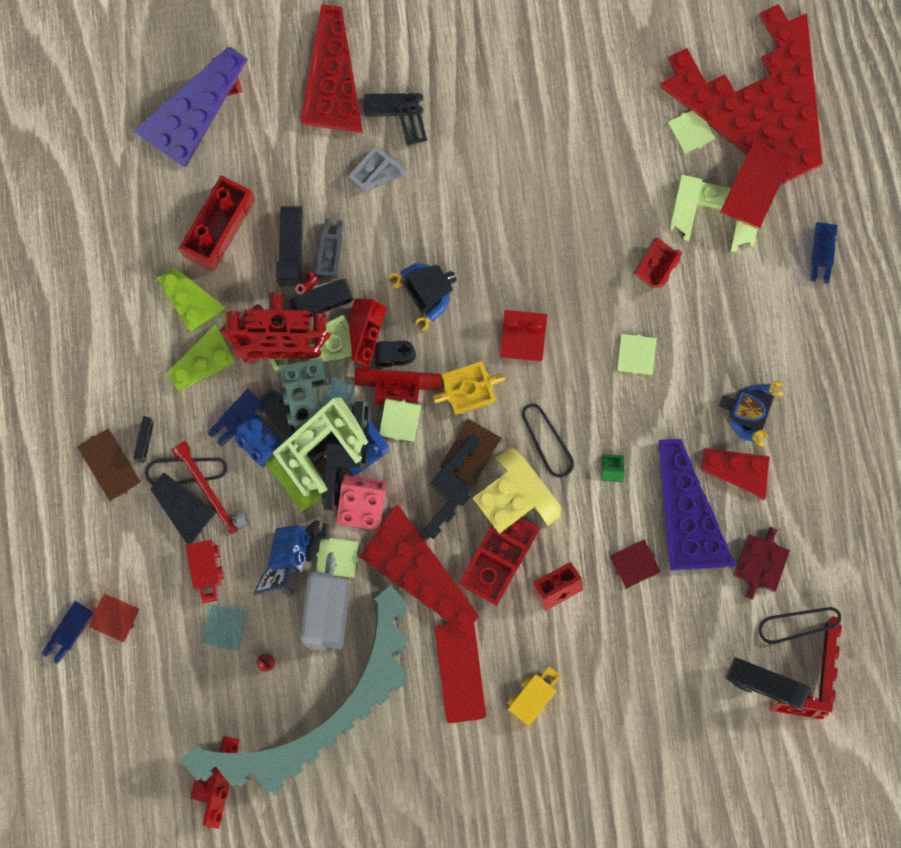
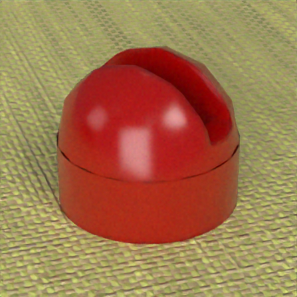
[257,654,275,672]

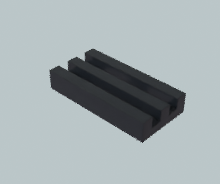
[397,99,428,146]
[133,416,154,463]

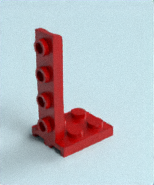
[770,616,842,720]

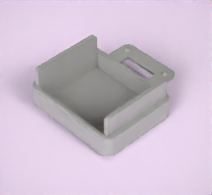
[300,552,350,652]

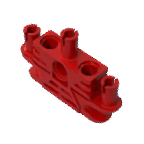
[222,292,331,359]

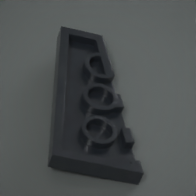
[255,388,340,464]

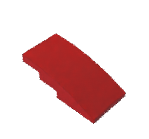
[720,140,793,230]
[458,517,541,606]

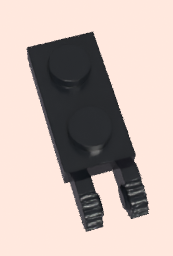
[364,93,423,117]

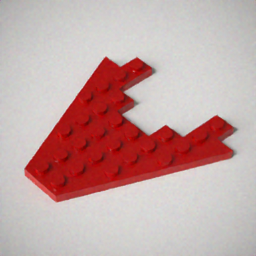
[660,4,823,184]

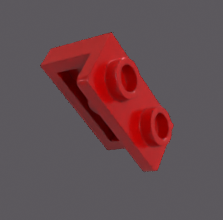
[633,238,683,288]

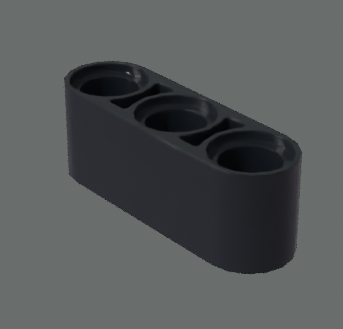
[288,279,354,318]

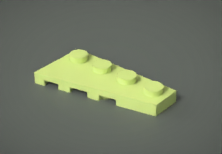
[269,315,352,373]

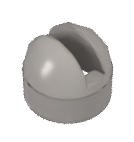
[232,509,250,528]

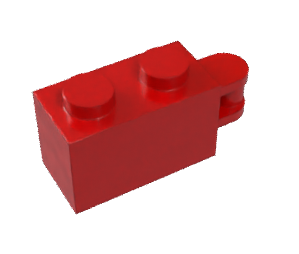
[185,540,225,604]

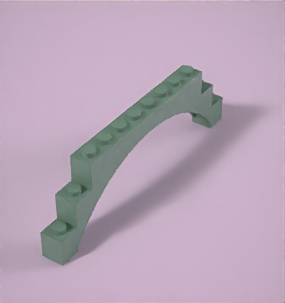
[180,585,408,794]

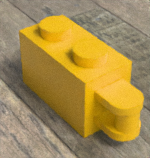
[507,666,562,727]

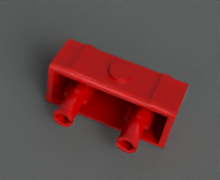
[178,175,255,272]

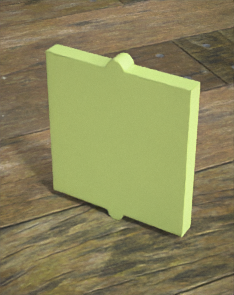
[668,111,716,154]
[617,334,657,376]
[380,398,421,442]
[316,538,359,578]

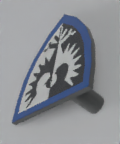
[254,567,294,597]

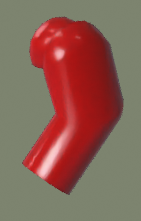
[295,271,319,294]

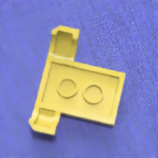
[473,448,562,534]

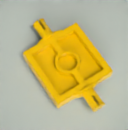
[433,361,505,416]

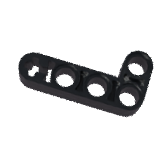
[276,206,303,287]
[725,657,811,710]

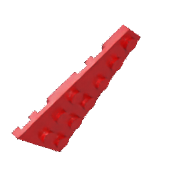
[300,4,363,133]
[359,504,479,634]

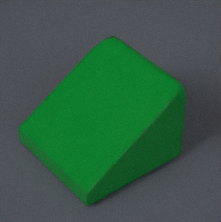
[601,454,625,482]

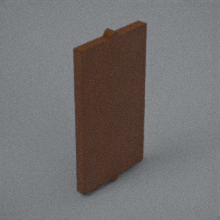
[77,429,141,501]

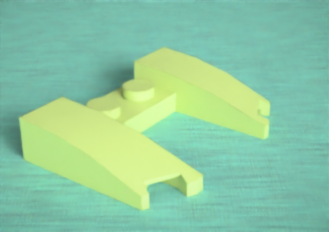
[669,175,758,252]
[273,397,368,496]

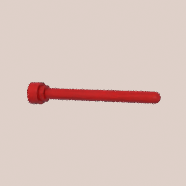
[171,441,237,534]

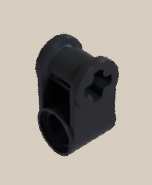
[374,340,416,367]

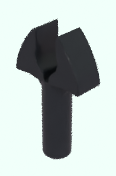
[305,520,330,562]

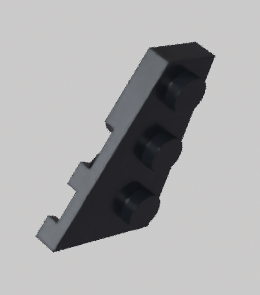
[150,472,216,544]

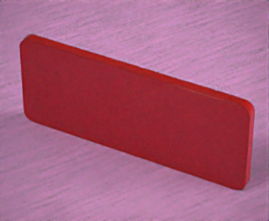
[435,624,486,723]

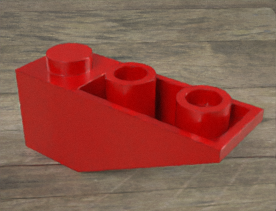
[349,298,387,368]

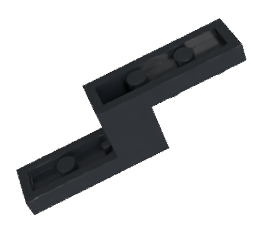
[322,401,370,511]
[420,434,480,540]

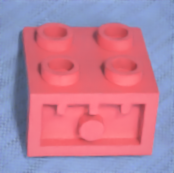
[336,474,388,531]

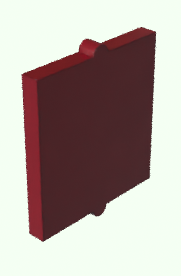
[610,540,661,589]

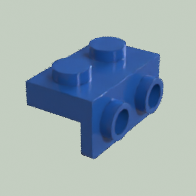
[235,415,285,467]
[268,525,309,573]

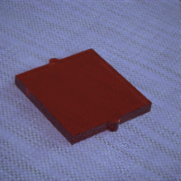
[88,593,139,643]

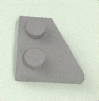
[348,145,407,192]

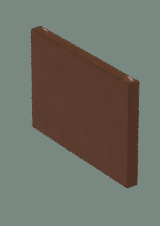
[440,419,501,486]

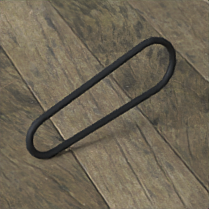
[522,404,574,477]
[145,458,227,485]
[759,607,841,644]

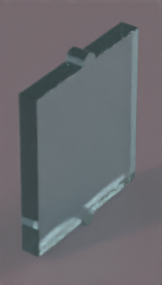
[202,605,248,651]

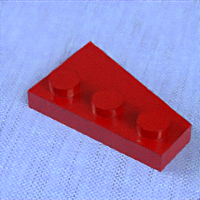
[701,448,770,500]

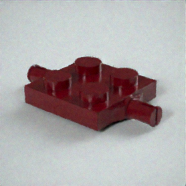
[733,527,790,600]

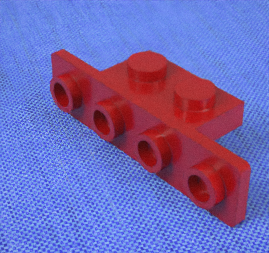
[355,368,442,404]
[190,736,240,829]

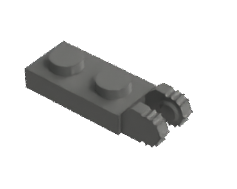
[316,219,343,279]

